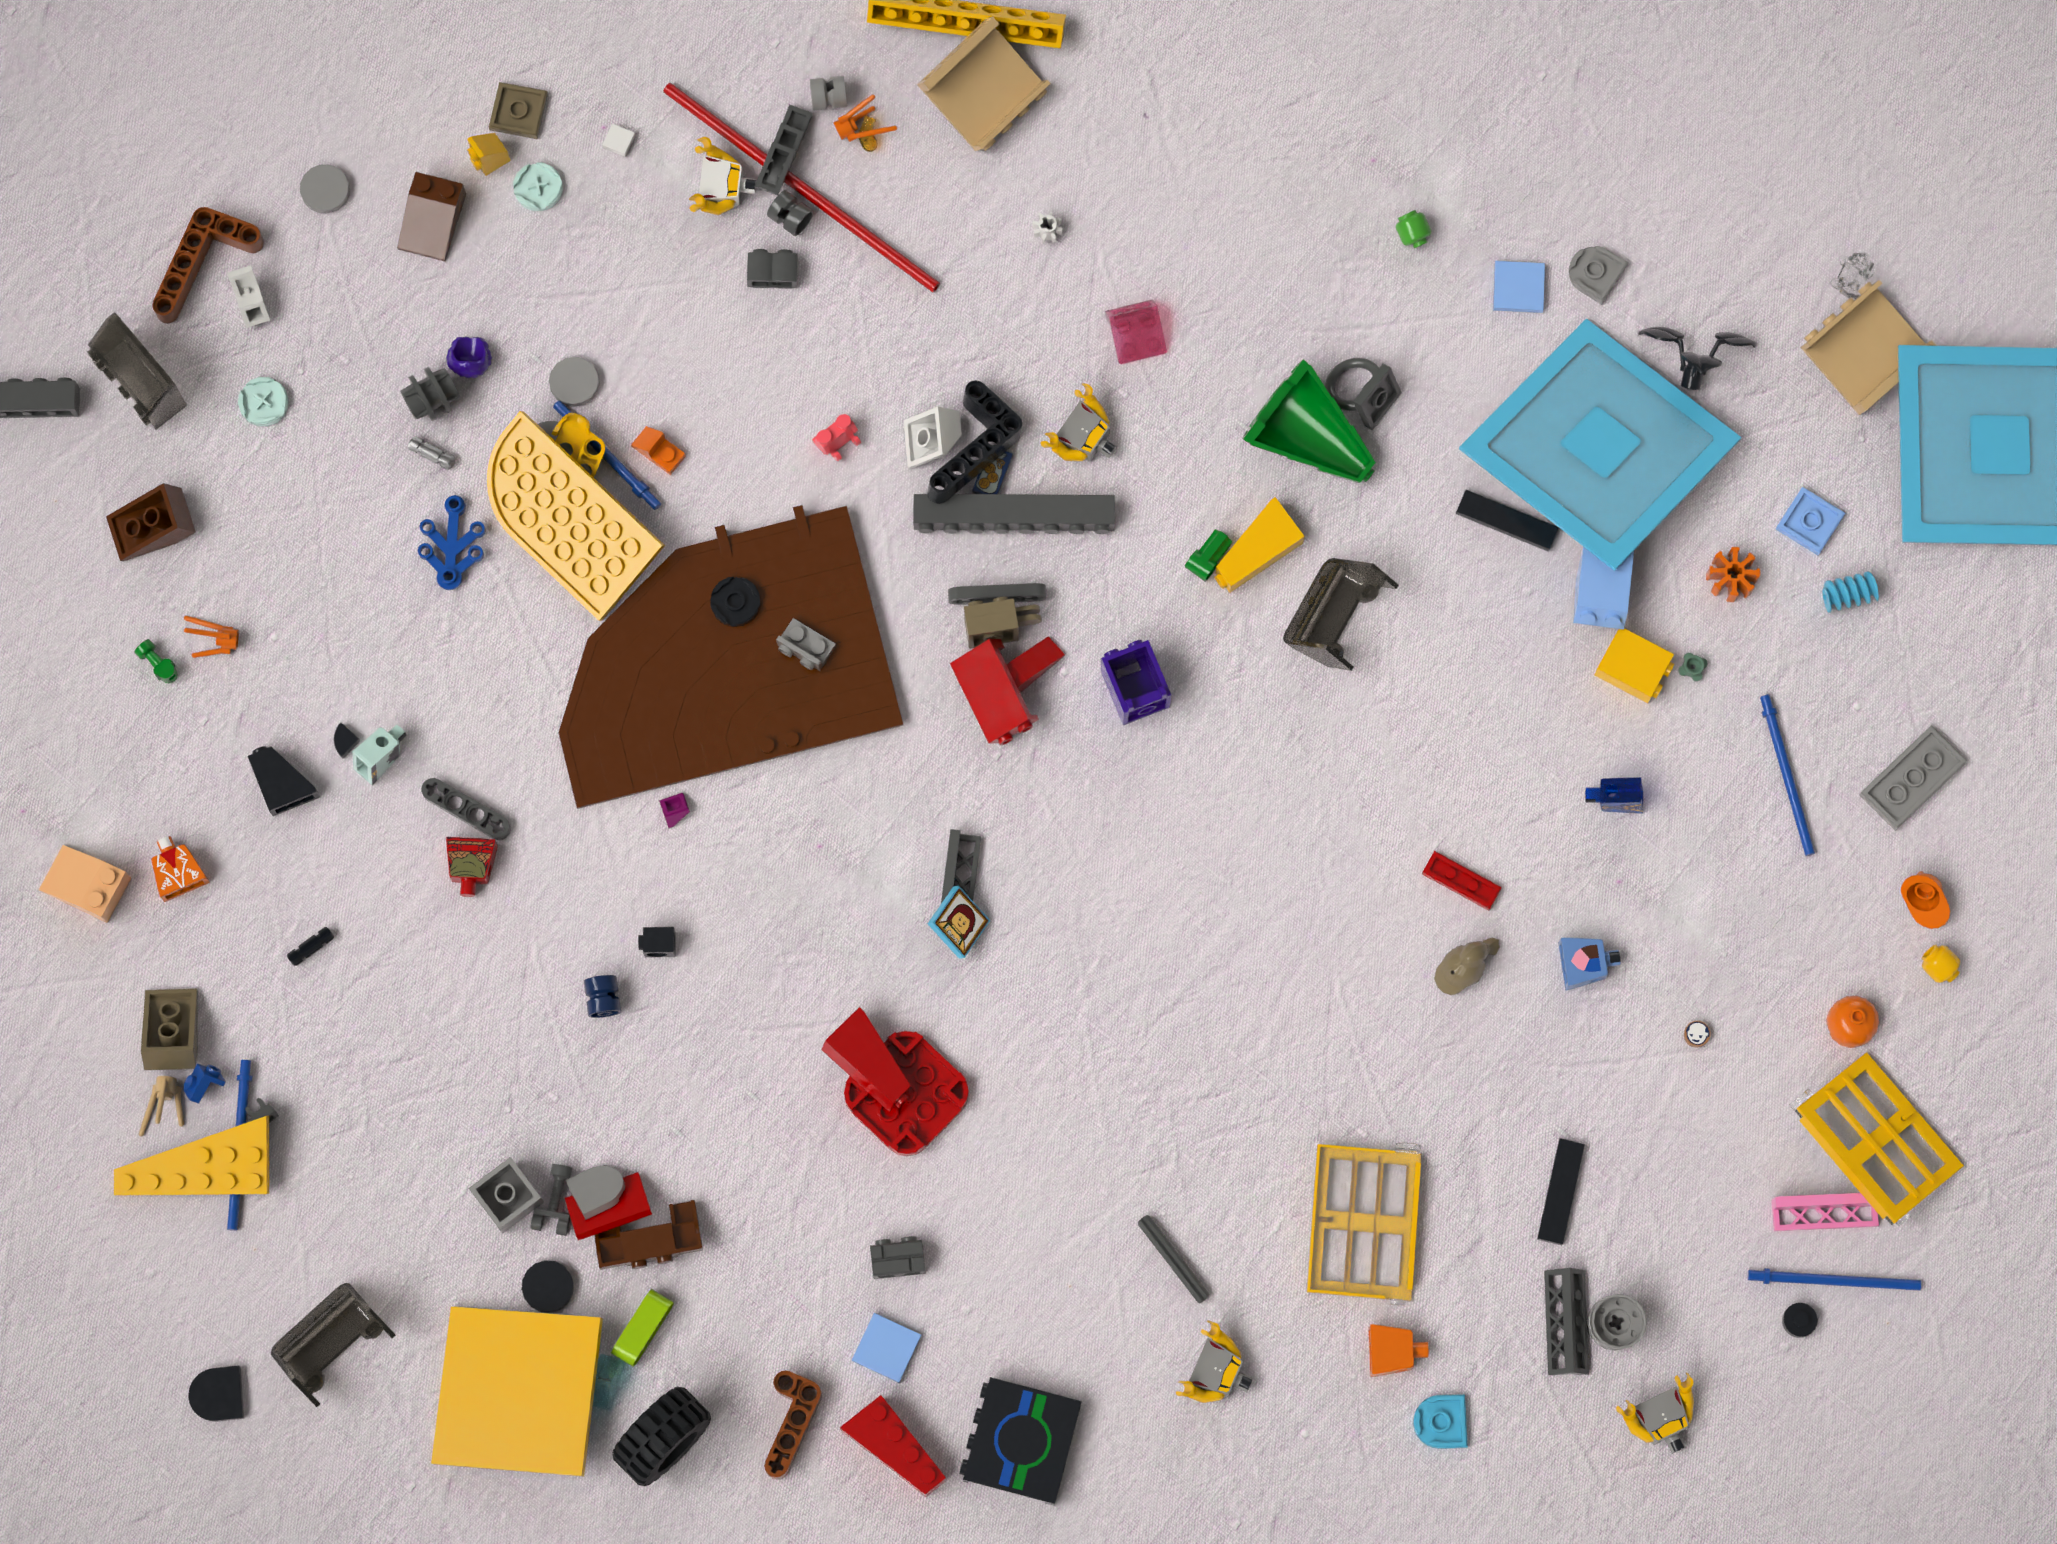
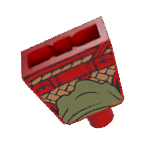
[446,837,498,897]

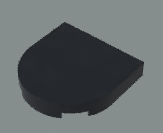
[188,1365,244,1422]

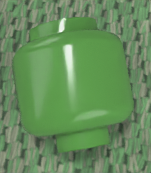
[1395,210,1432,249]

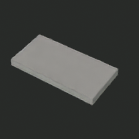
[1859,725,1967,831]

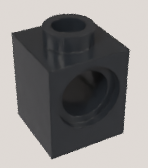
[638,927,676,958]

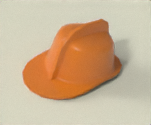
[1901,871,1950,929]

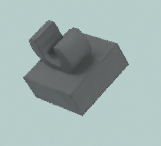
[245,1098,279,1123]

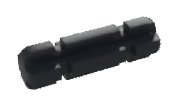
[287,927,334,966]

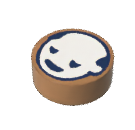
[1684,1021,1710,1048]

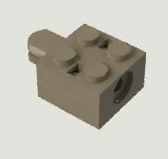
[964,597,1042,649]

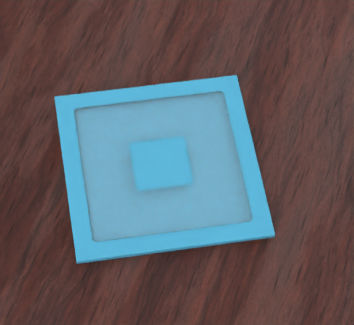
[1459,319,1742,571]
[1898,345,2057,545]

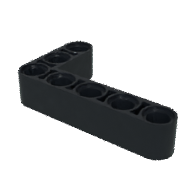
[927,380,1023,504]

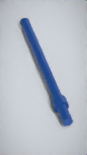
[553,400,661,510]

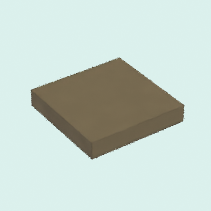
[489,82,548,139]

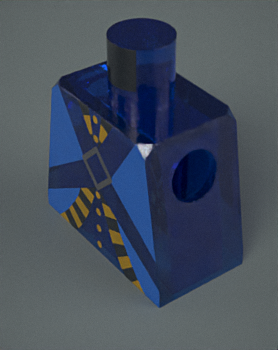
[1585,777,1644,814]

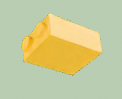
[1594,628,1675,703]

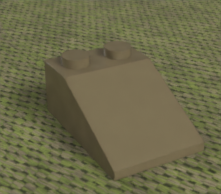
[141,988,198,1070]

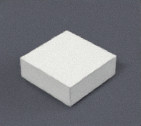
[602,124,635,157]

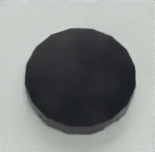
[710,577,761,627]
[521,1260,574,1313]

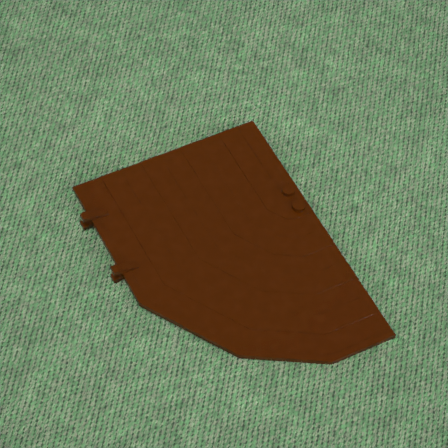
[558,505,903,809]

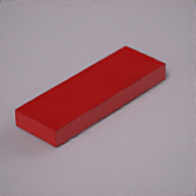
[1422,851,1502,911]

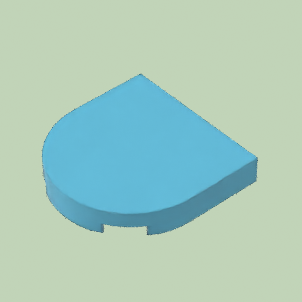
[1413,1395,1468,1449]

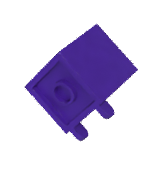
[1100,640,1171,725]

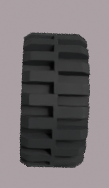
[612,1386,711,1486]

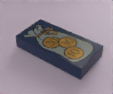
[972,451,1013,494]

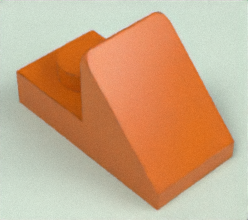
[631,426,686,475]

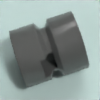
[767,190,814,236]

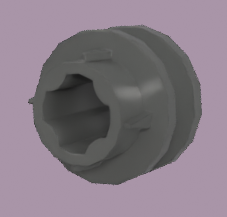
[400,367,460,421]

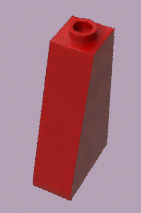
[821,1007,911,1112]

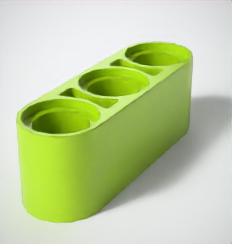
[611,1289,674,1367]

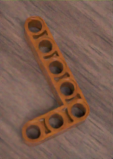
[152,207,264,324]

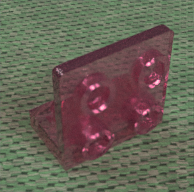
[1105,299,1167,364]

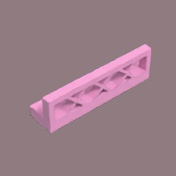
[1771,1193,1879,1231]

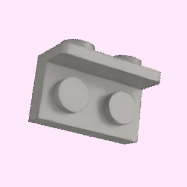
[776,618,836,671]

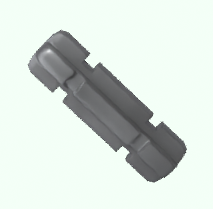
[408,436,455,470]

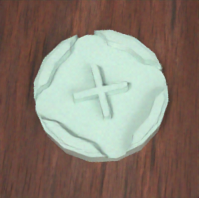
[513,162,563,211]
[238,377,289,426]

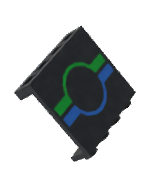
[959,1377,1082,1506]

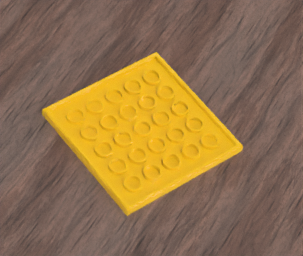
[431,1307,603,1477]

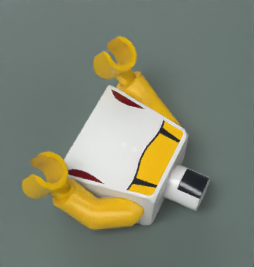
[689,137,756,215]

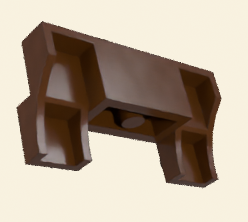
[594,1200,703,1270]

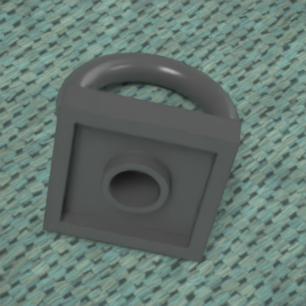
[1325,358,1402,430]

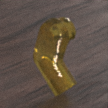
[858,115,878,152]

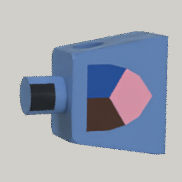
[1558,938,1621,991]

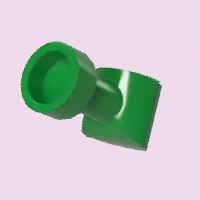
[134,639,178,684]

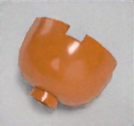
[1826,996,1879,1048]

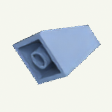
[1573,547,1634,630]

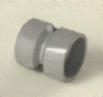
[810,76,847,111]

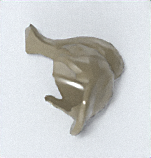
[1434,937,1500,995]

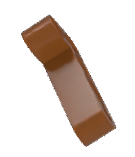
[764,1370,822,1480]

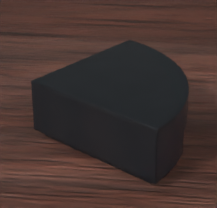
[334,722,360,759]

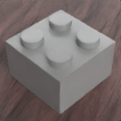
[468,1157,544,1234]

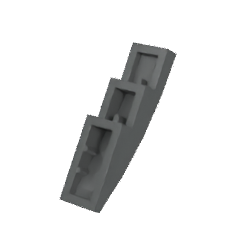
[755,104,812,196]

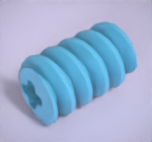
[1822,571,1879,613]

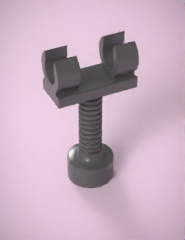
[530,1164,573,1236]

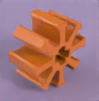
[1706,547,1760,602]

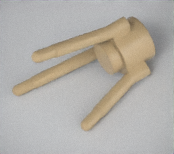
[139,1076,184,1136]

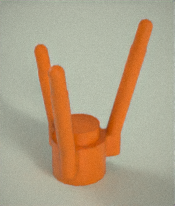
[833,94,897,142]
[184,616,239,658]

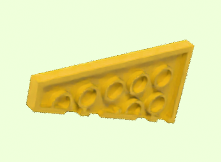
[114,1115,269,1195]

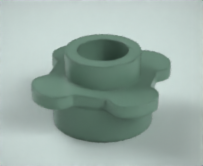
[1678,653,1708,682]

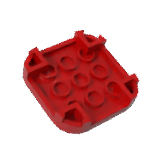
[844,1031,969,1156]

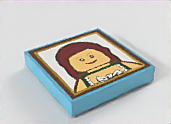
[927,886,990,959]

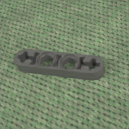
[948,583,1047,605]
[421,778,510,840]

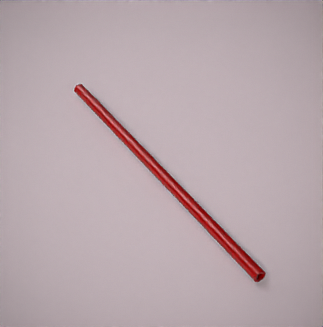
[663,82,940,293]

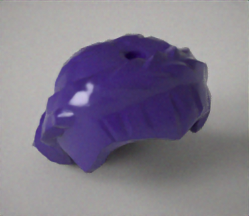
[446,336,492,378]

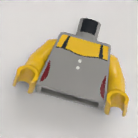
[1041,383,1117,461]
[1176,1320,1253,1403]
[1616,1372,1694,1454]

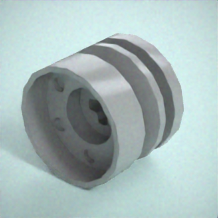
[1587,1294,1647,1351]

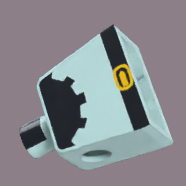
[352,725,407,785]

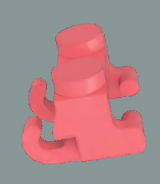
[812,414,861,461]

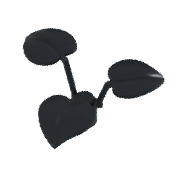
[1638,327,1757,390]

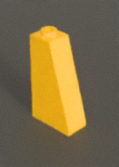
[1215,497,1305,593]

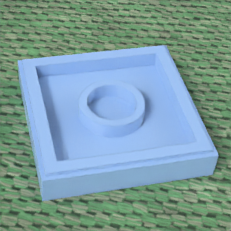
[1493,261,1545,313]
[1776,487,1845,555]
[852,1313,922,1383]

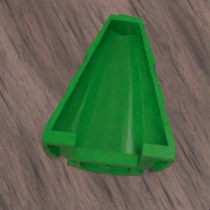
[1242,359,1376,483]

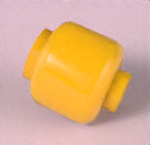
[1922,945,1960,983]

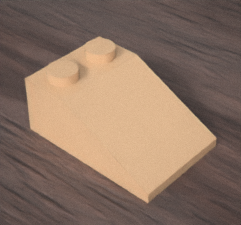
[39,845,131,923]

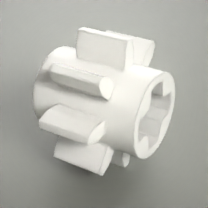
[1032,212,1063,244]

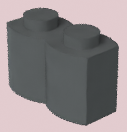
[747,249,798,289]

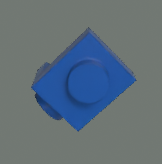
[183,1064,226,1104]

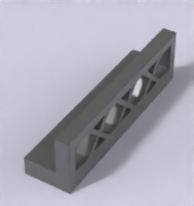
[941,829,981,903]
[1544,1268,1589,1376]

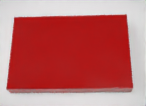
[565,1172,652,1241]

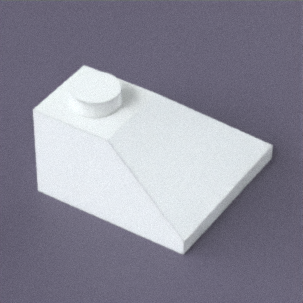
[903,407,962,469]

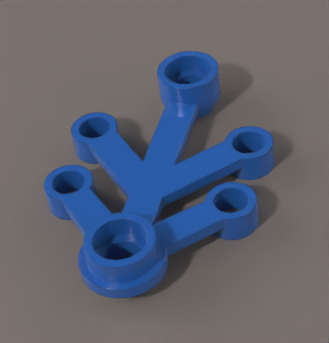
[418,495,486,590]

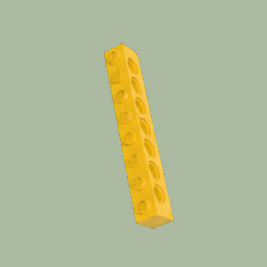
[867,0,1066,49]

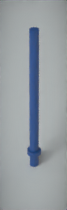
[1760,694,1815,856]
[227,1060,253,1231]
[1747,1268,1921,1291]

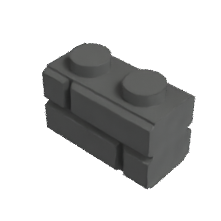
[870,1236,926,1279]

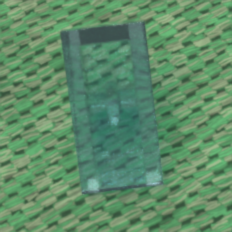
[593,1354,626,1411]

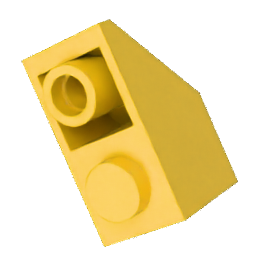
[467,133,510,176]

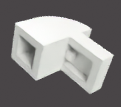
[227,265,270,328]

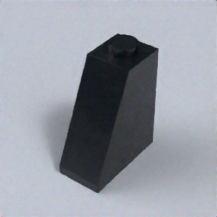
[248,746,320,816]

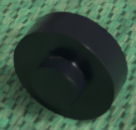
[1782,1303,1818,1338]

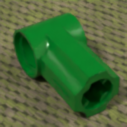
[1185,529,1232,582]

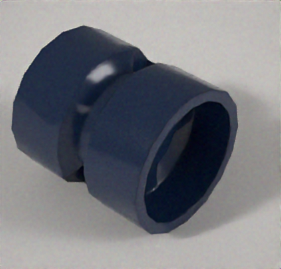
[584,975,621,1018]

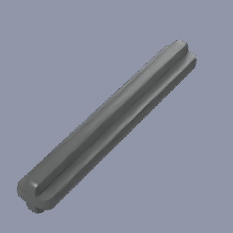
[1138,1215,1209,1303]

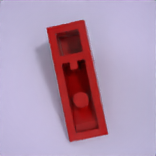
[1007,636,1065,693]

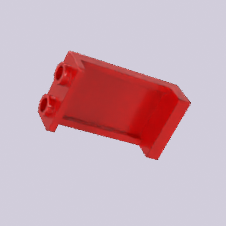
[950,639,1039,745]

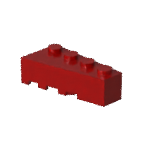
[840,1395,947,1497]

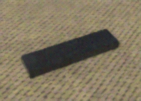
[1456,490,1559,552]
[1537,1138,1585,1246]

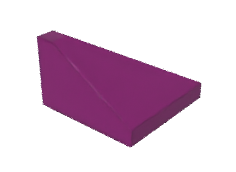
[659,793,690,828]

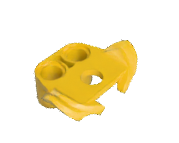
[551,413,605,477]

